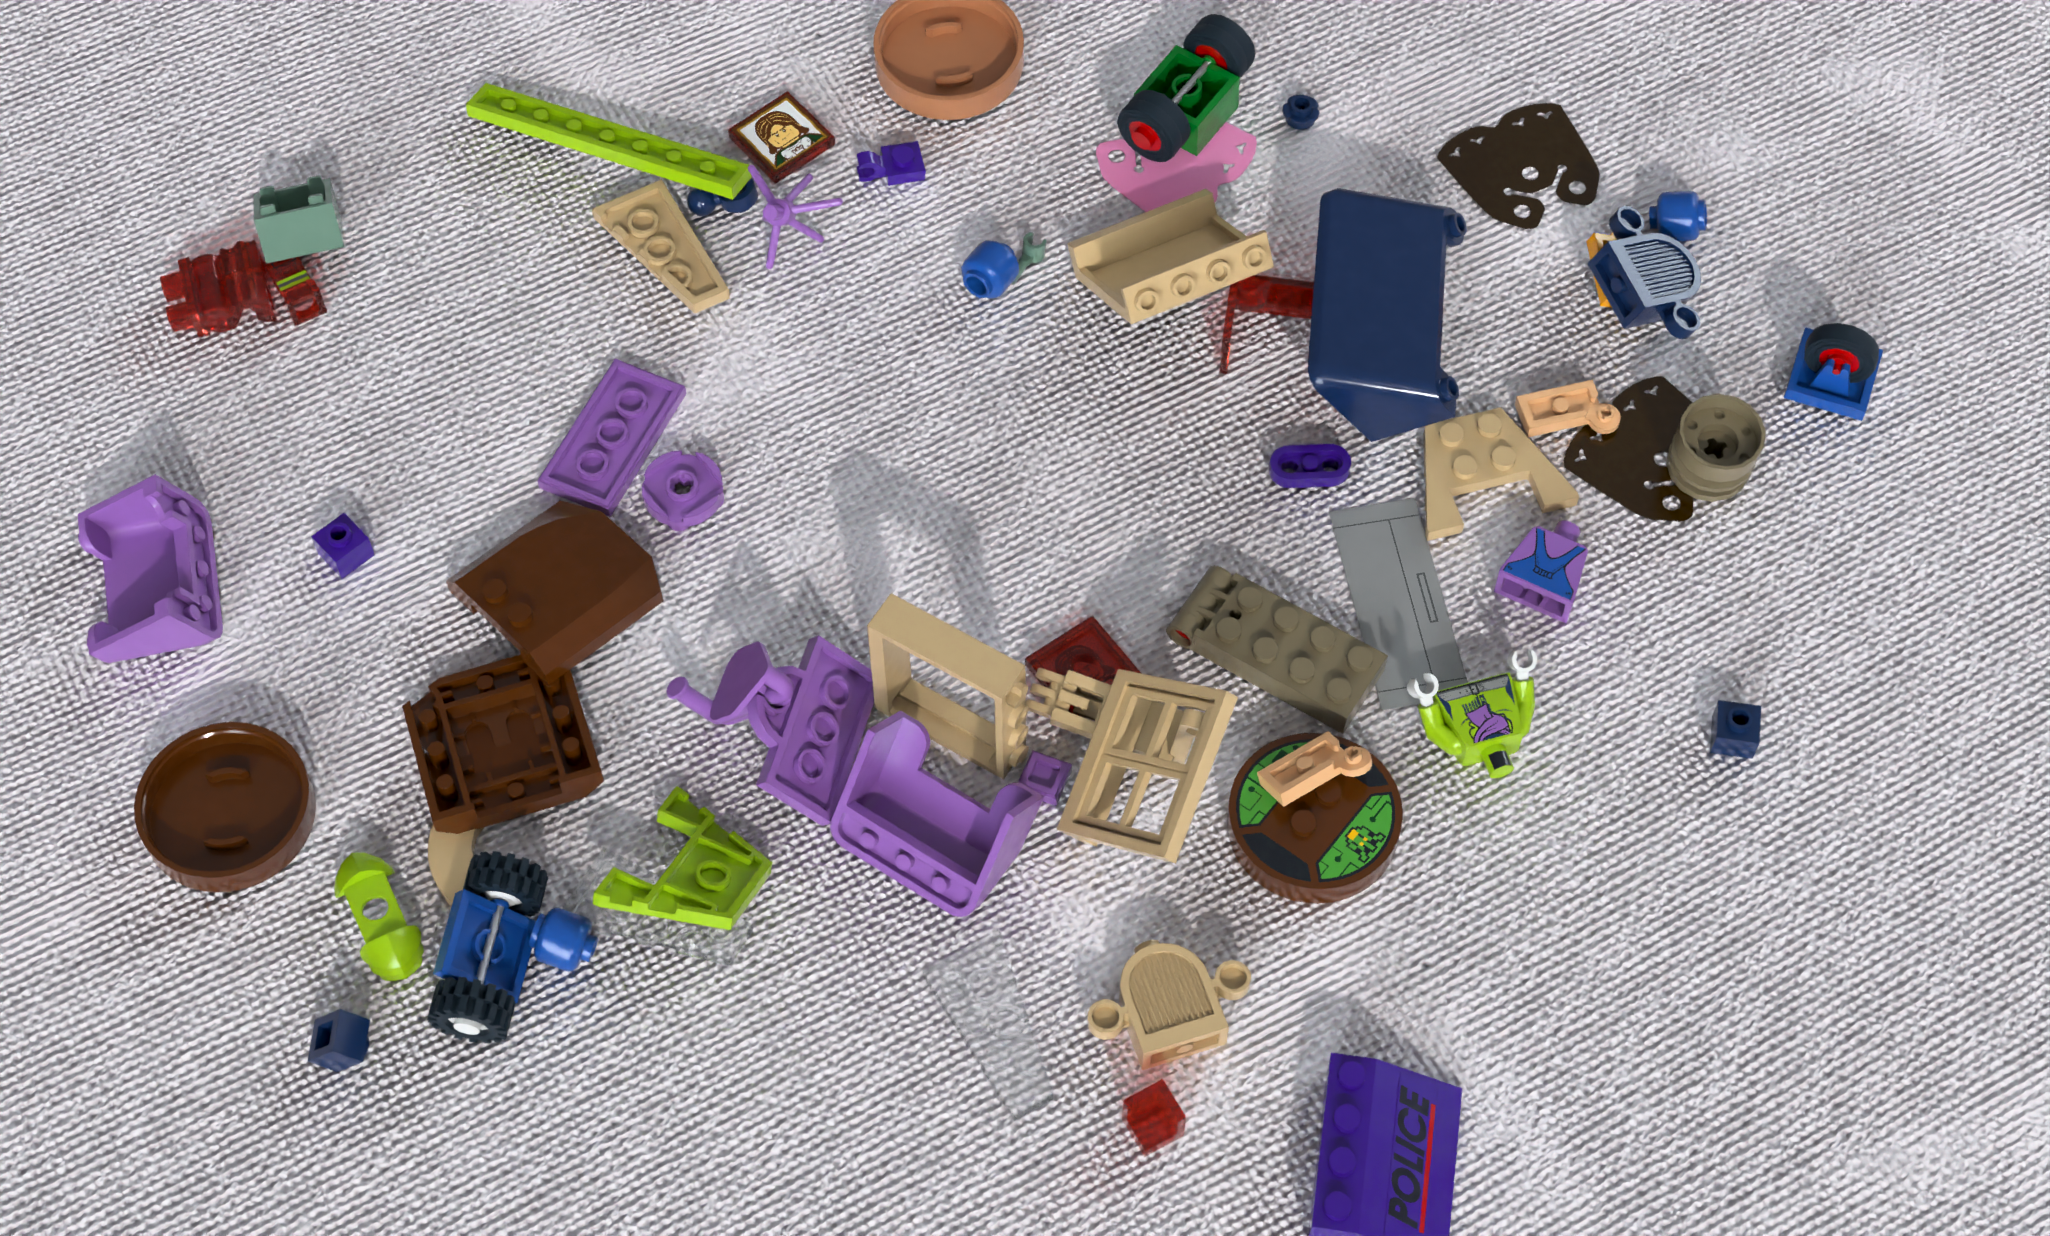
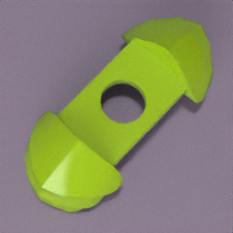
[334,853,424,981]

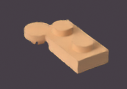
[1515,380,1621,437]
[1257,731,1372,807]

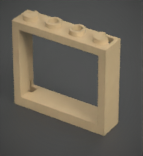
[867,593,1029,780]

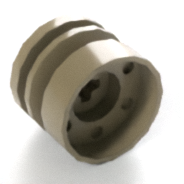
[1666,394,1766,502]

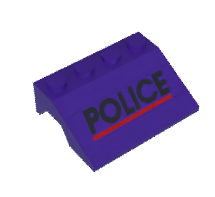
[1308,1052,1462,1236]

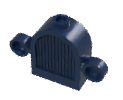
[1587,206,1701,339]

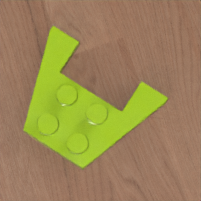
[593,786,773,930]

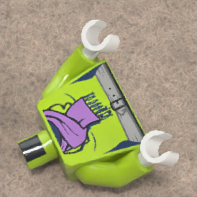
[1407,649,1537,779]

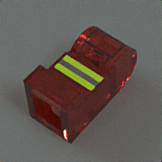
[264,257,327,326]

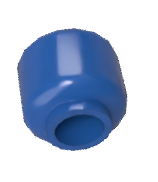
[1649,191,1707,242]
[961,240,1019,299]
[529,908,598,971]

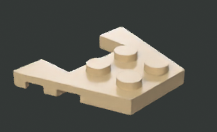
[1423,407,1579,541]

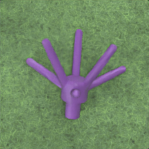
[748,165,843,269]

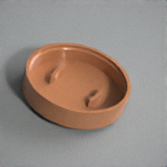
[873,0,1024,120]

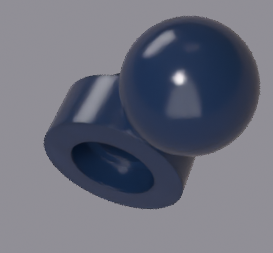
[687,178,758,216]

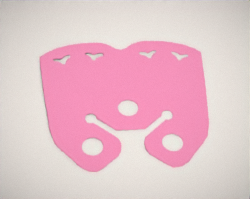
[1096,122,1257,212]

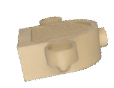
[1087,940,1251,1070]

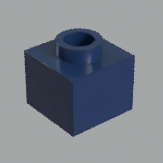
[1710,700,1761,759]
[307,1009,370,1072]

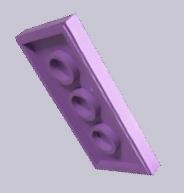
[537,359,686,517]

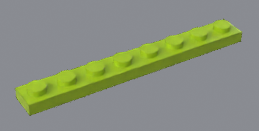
[466,83,752,200]

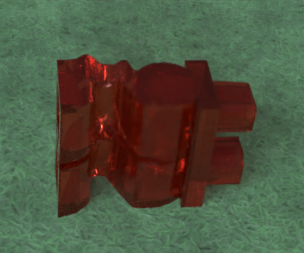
[160,240,277,338]

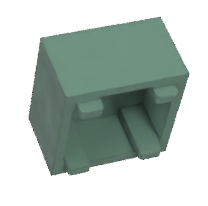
[253,175,344,264]

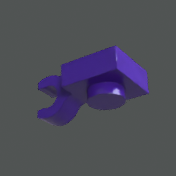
[856,141,926,186]

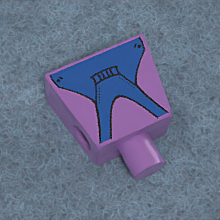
[1494,520,1588,623]

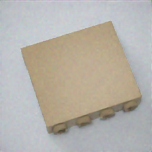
[1067,189,1274,324]

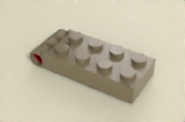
[1166,565,1388,734]

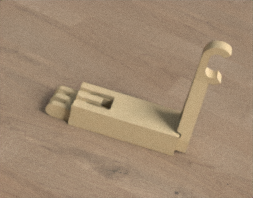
[1026,668,1205,764]

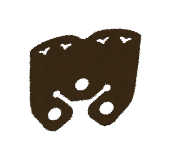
[1437,103,1600,229]
[1564,376,1693,522]

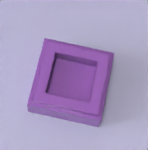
[1018,750,1072,806]

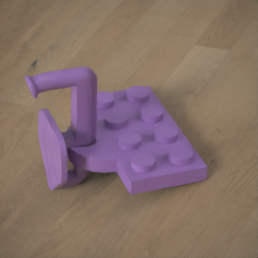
[666,635,874,826]

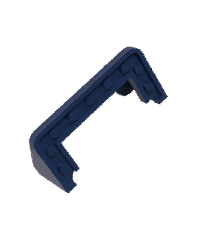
[1308,188,1467,442]

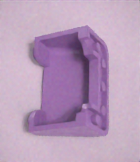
[78,474,223,663]

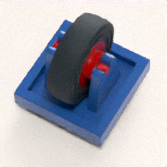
[1784,323,1883,421]

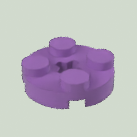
[642,450,724,531]

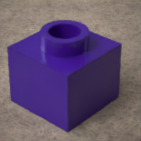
[311,513,375,579]

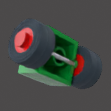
[1117,14,1255,162]

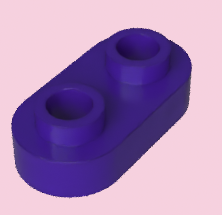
[1269,444,1351,488]

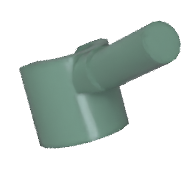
[1012,232,1046,285]

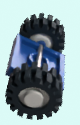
[427,851,548,1043]

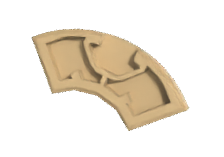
[428,825,484,906]

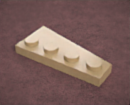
[592,179,730,314]

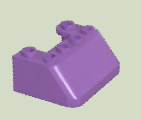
[830,711,1044,917]

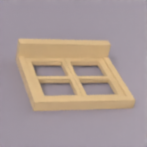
[1057,669,1238,864]

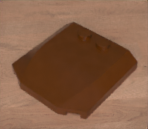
[446,500,664,685]
[402,654,604,834]

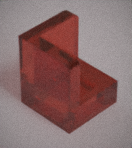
[1122,1079,1186,1157]

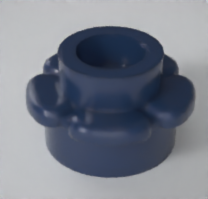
[1282,95,1320,130]

